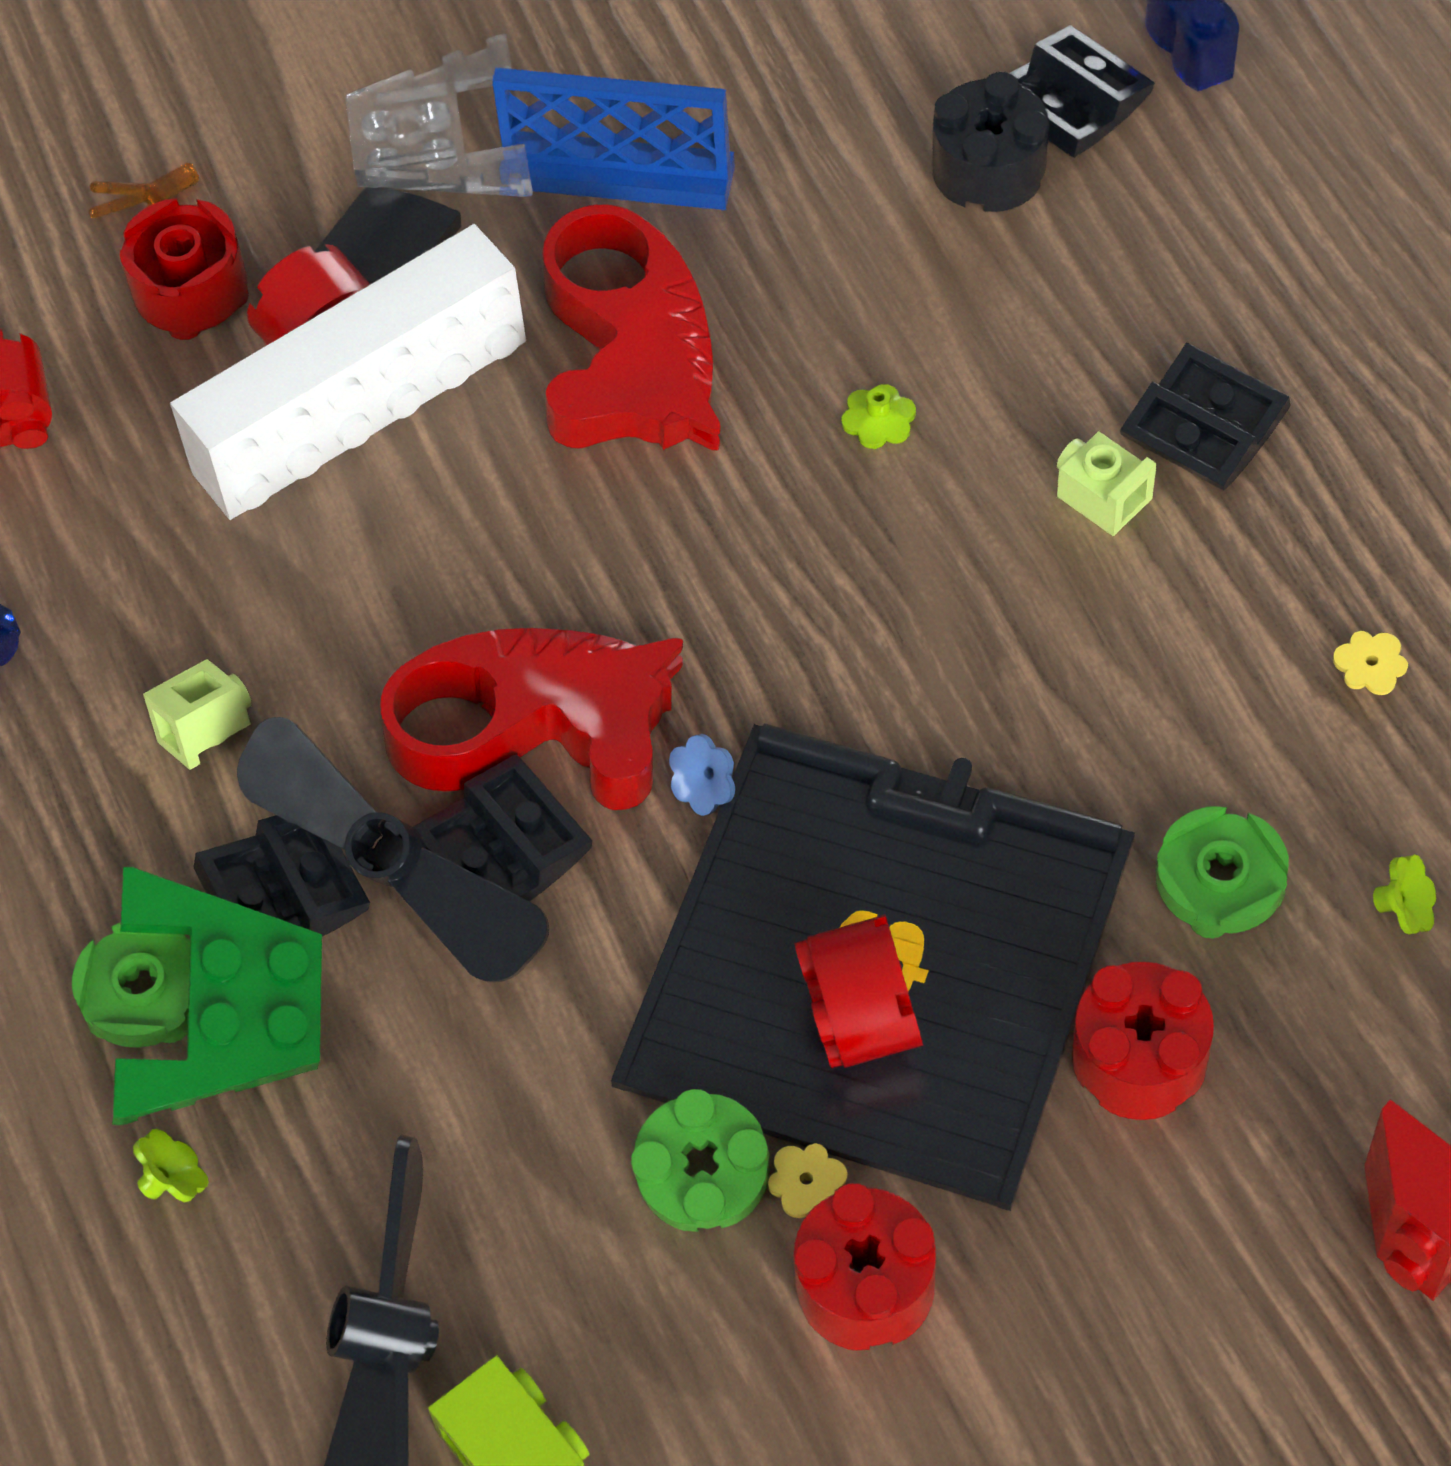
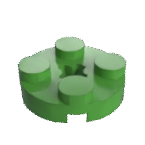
[1156,806,1289,938]
[72,923,190,1047]
[631,1089,770,1232]

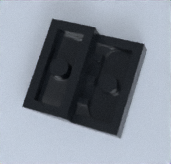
[1010,25,1155,158]
[315,187,461,284]
[1120,342,1291,491]
[413,754,592,902]
[193,815,370,937]

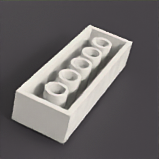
[170,223,526,520]

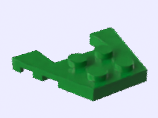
[112,867,322,1125]

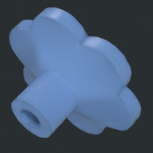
[669,734,736,816]

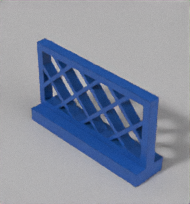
[492,67,735,210]

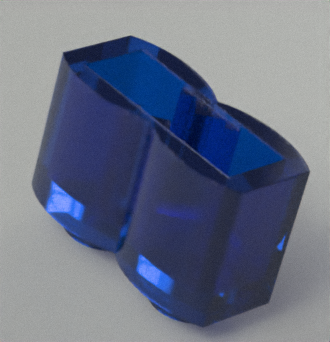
[1145,0,1239,91]

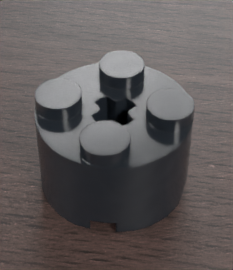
[932,72,1049,212]

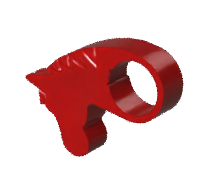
[543,204,720,451]
[380,628,683,810]

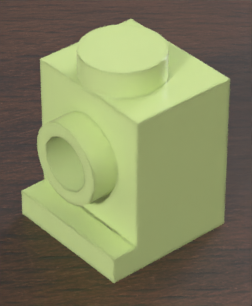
[1057,431,1157,536]
[143,659,251,770]

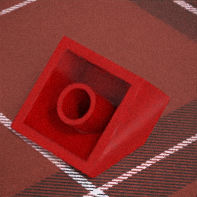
[1364,1099,1451,1301]

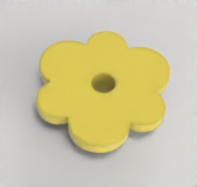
[1333,631,1408,695]
[768,1144,847,1218]

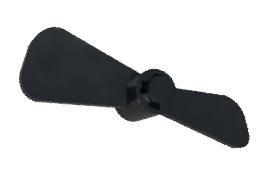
[237,717,549,982]
[324,1134,439,1466]

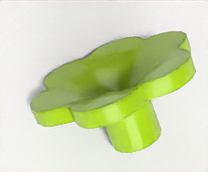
[842,384,916,449]
[1373,855,1436,935]
[133,1129,209,1202]

